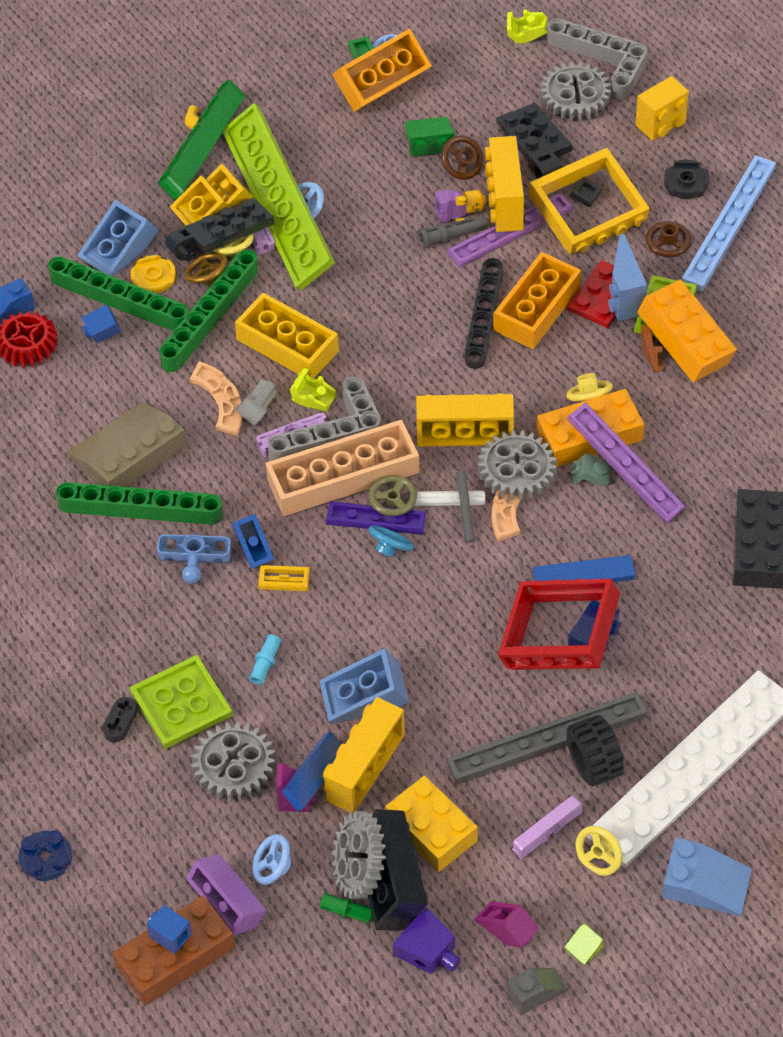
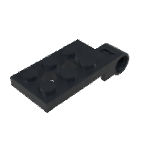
[496,103,572,179]
[165,198,275,261]

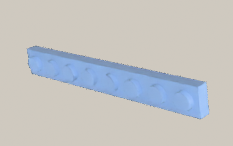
[682,155,776,292]

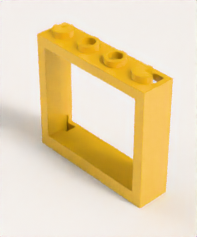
[528,148,650,255]

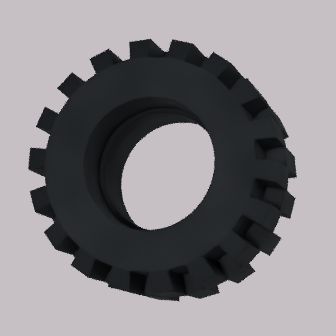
[567,714,624,787]

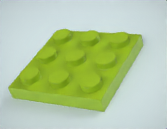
[129,655,233,749]

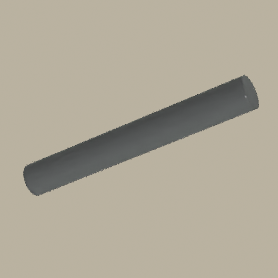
[456,471,475,543]

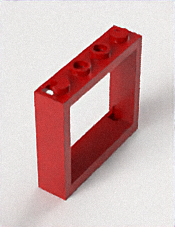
[498,578,620,670]

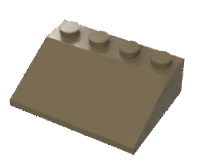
[67,402,187,487]

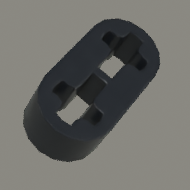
[103,697,137,743]

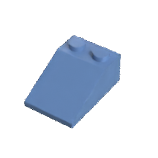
[77,200,159,276]
[608,233,647,321]
[319,648,409,724]
[662,837,752,916]

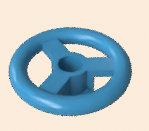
[368,525,414,557]

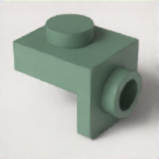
[570,453,610,486]

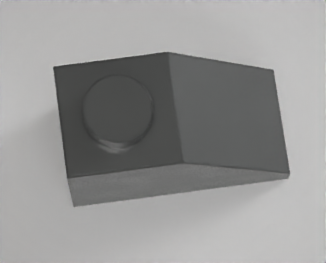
[507,968,568,1015]

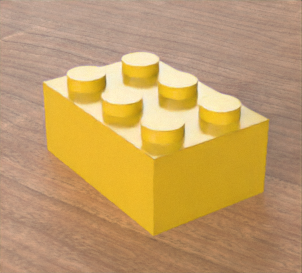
[385,775,478,872]

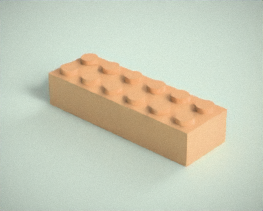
[265,420,420,516]

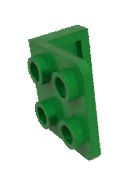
[405,117,455,156]

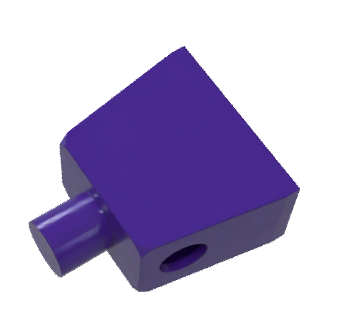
[393,907,461,974]

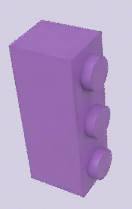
[186,854,266,935]

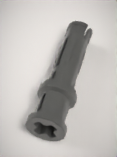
[418,214,488,248]

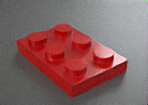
[567,260,616,328]

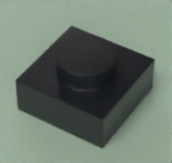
[571,177,602,208]

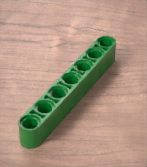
[157,80,245,200]
[159,250,258,372]
[48,256,188,331]
[56,482,223,525]

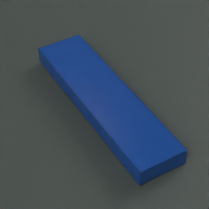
[533,555,635,582]
[281,731,341,811]

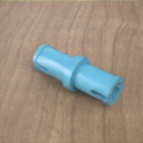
[248,634,282,685]

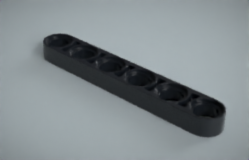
[465,258,503,369]

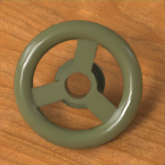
[369,475,417,516]

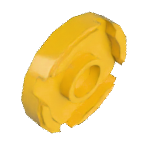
[130,255,176,293]

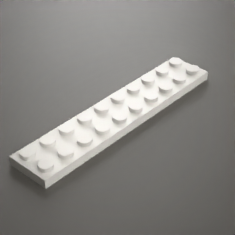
[587,670,783,868]

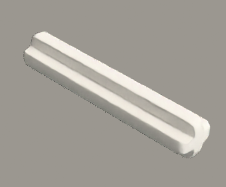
[415,490,485,506]

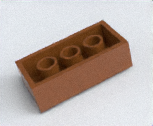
[112,895,235,1006]

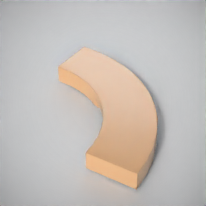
[190,361,243,436]
[491,490,525,542]

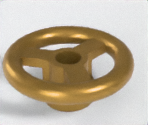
[185,252,227,285]

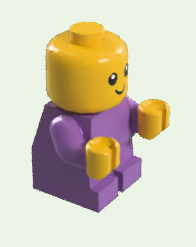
[435,190,486,223]

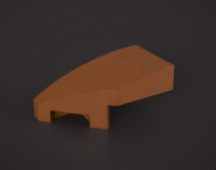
[640,325,663,372]

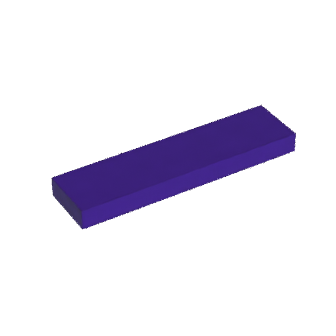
[326,501,426,535]

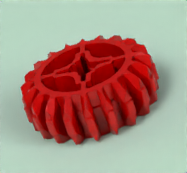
[0,310,58,369]

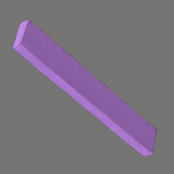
[447,193,573,268]
[567,402,686,523]

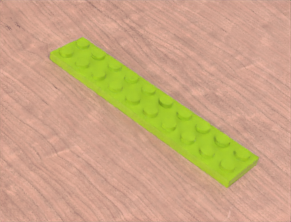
[223,103,335,290]

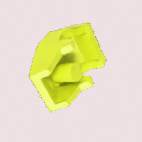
[507,10,548,43]
[290,368,337,412]

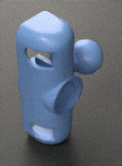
[157,534,231,584]

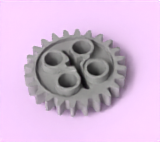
[540,62,611,121]
[478,430,557,500]
[191,722,276,801]
[332,811,386,899]

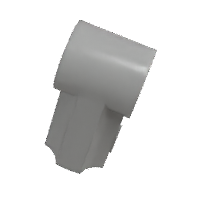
[235,379,277,426]

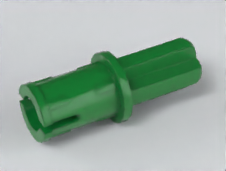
[319,893,373,923]

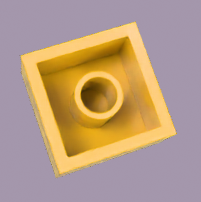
[635,76,689,141]

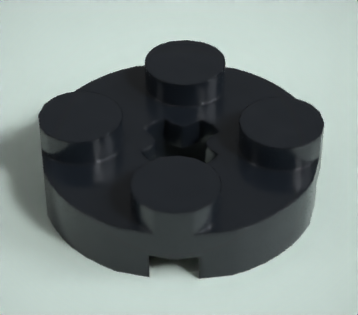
[664,159,709,199]

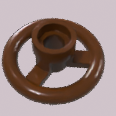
[441,135,483,180]
[646,221,691,257]

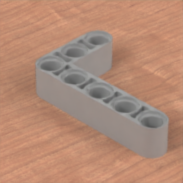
[547,19,647,100]
[268,377,381,461]

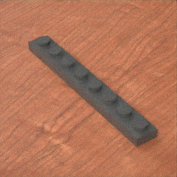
[447,692,648,784]

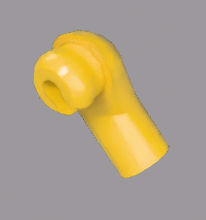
[185,105,199,130]

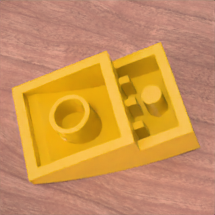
[170,164,253,226]

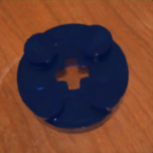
[18,830,72,881]

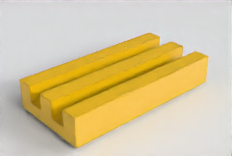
[258,565,310,591]

